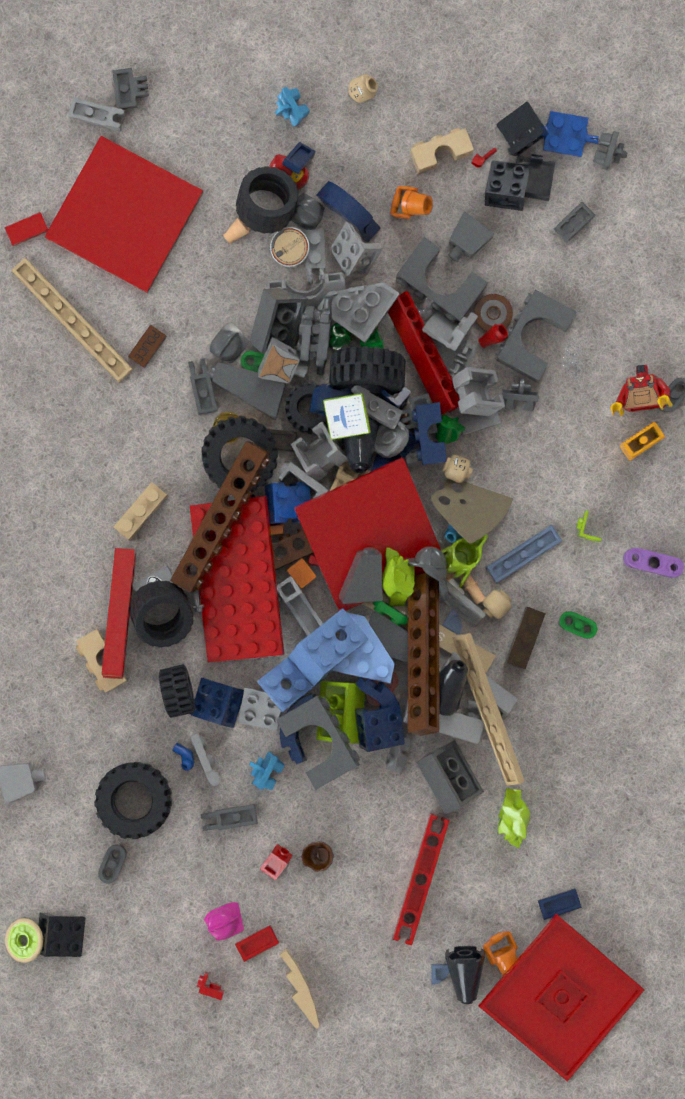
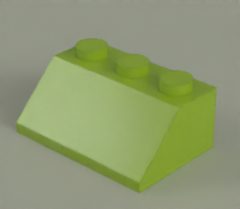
[316,681,365,744]

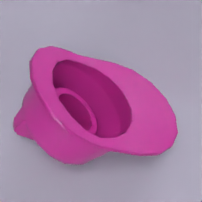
[204,902,244,941]

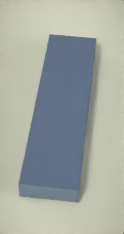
[486,525,562,584]

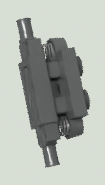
[297,295,333,375]

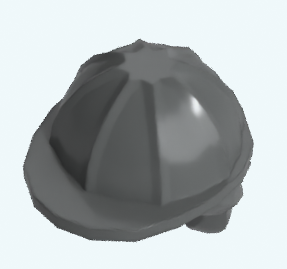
[408,547,448,601]

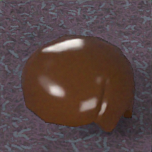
[301,841,334,872]

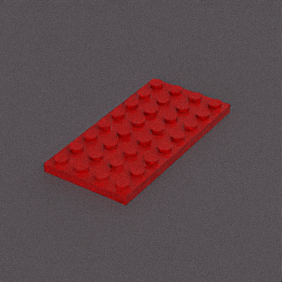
[190,496,285,663]

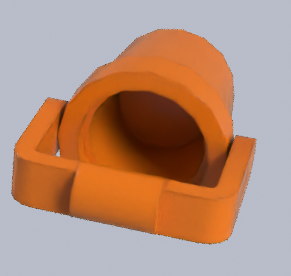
[390,186,433,219]
[483,931,518,976]

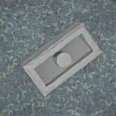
[458,412,501,436]

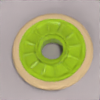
[5,918,43,963]

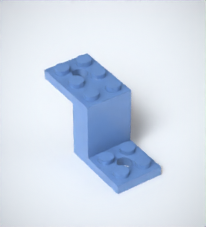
[257,609,369,713]

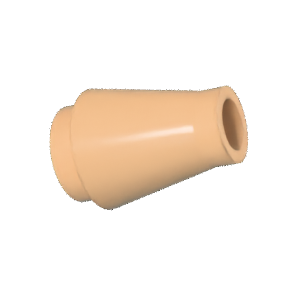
[223,218,251,244]

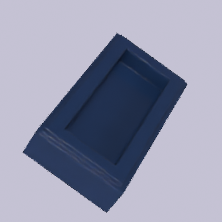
[282,142,316,174]
[537,888,582,920]

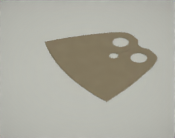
[431,479,513,544]

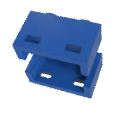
[264,482,311,525]

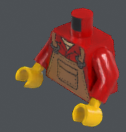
[610,365,672,416]

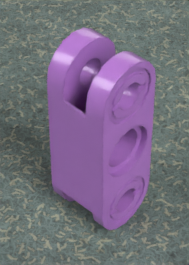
[623,548,684,578]

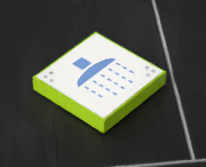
[323,393,371,440]

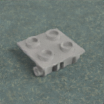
[435,340,477,378]
[238,687,281,731]

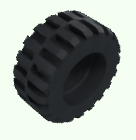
[329,347,406,397]
[201,416,278,493]
[94,762,173,839]

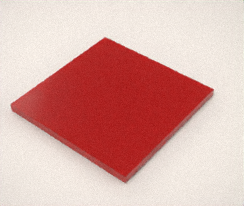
[44,136,204,293]
[294,458,441,611]
[478,914,645,1082]

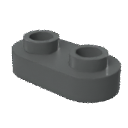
[659,377,685,412]
[98,844,127,884]

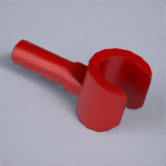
[471,148,497,168]

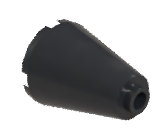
[341,417,378,473]
[439,660,468,716]
[445,946,485,1004]

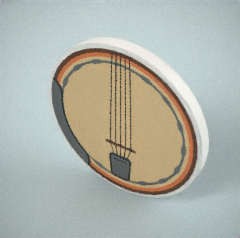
[270,227,309,267]

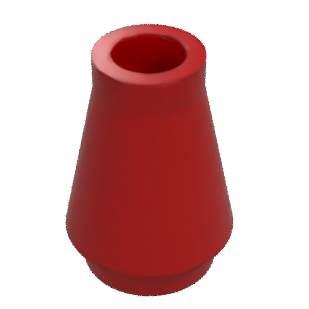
[478,324,508,348]

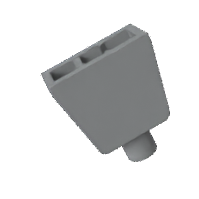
[0,763,46,804]

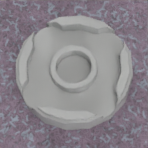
[374,421,409,458]

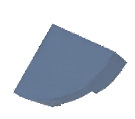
[442,609,462,635]
[431,964,449,985]

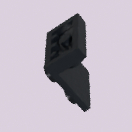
[496,102,549,156]
[485,160,530,211]
[38,912,86,957]

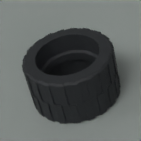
[236,166,299,234]
[129,580,194,648]

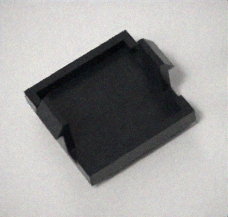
[516,154,556,201]

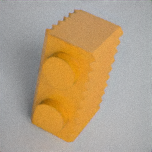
[620,422,665,461]

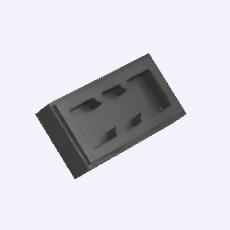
[554,202,595,243]

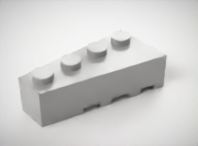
[399,696,484,744]

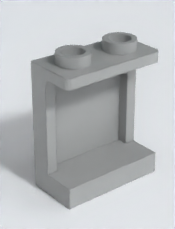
[278,462,329,498]

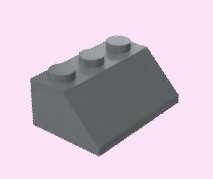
[249,288,308,353]
[416,740,484,814]

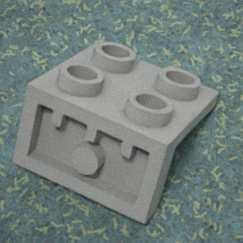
[331,222,383,277]
[422,311,478,351]

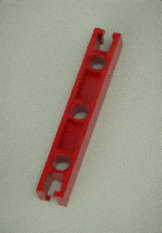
[388,291,460,415]
[101,548,136,680]
[392,813,450,946]

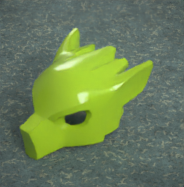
[441,534,488,588]
[382,548,415,606]
[498,788,530,848]

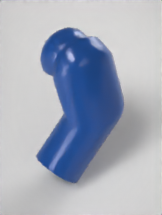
[172,743,195,771]

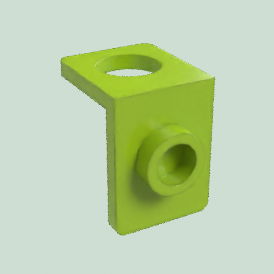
[576,510,602,542]

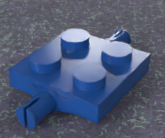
[543,111,599,157]

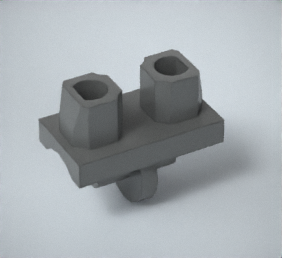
[593,131,628,170]
[502,378,539,411]

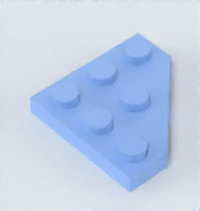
[332,613,395,683]

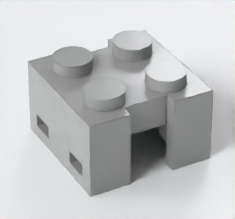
[452,367,505,416]
[291,422,347,482]

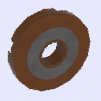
[474,294,513,332]

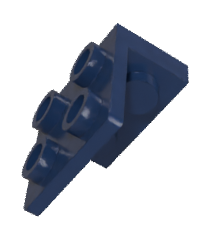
[190,678,244,728]
[355,705,405,752]

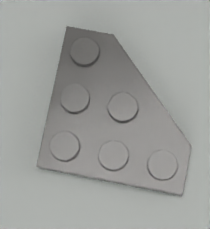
[317,282,400,343]

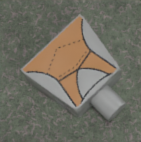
[258,337,308,383]

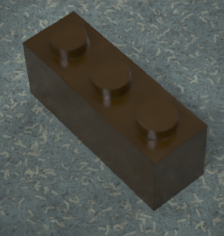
[505,607,546,669]

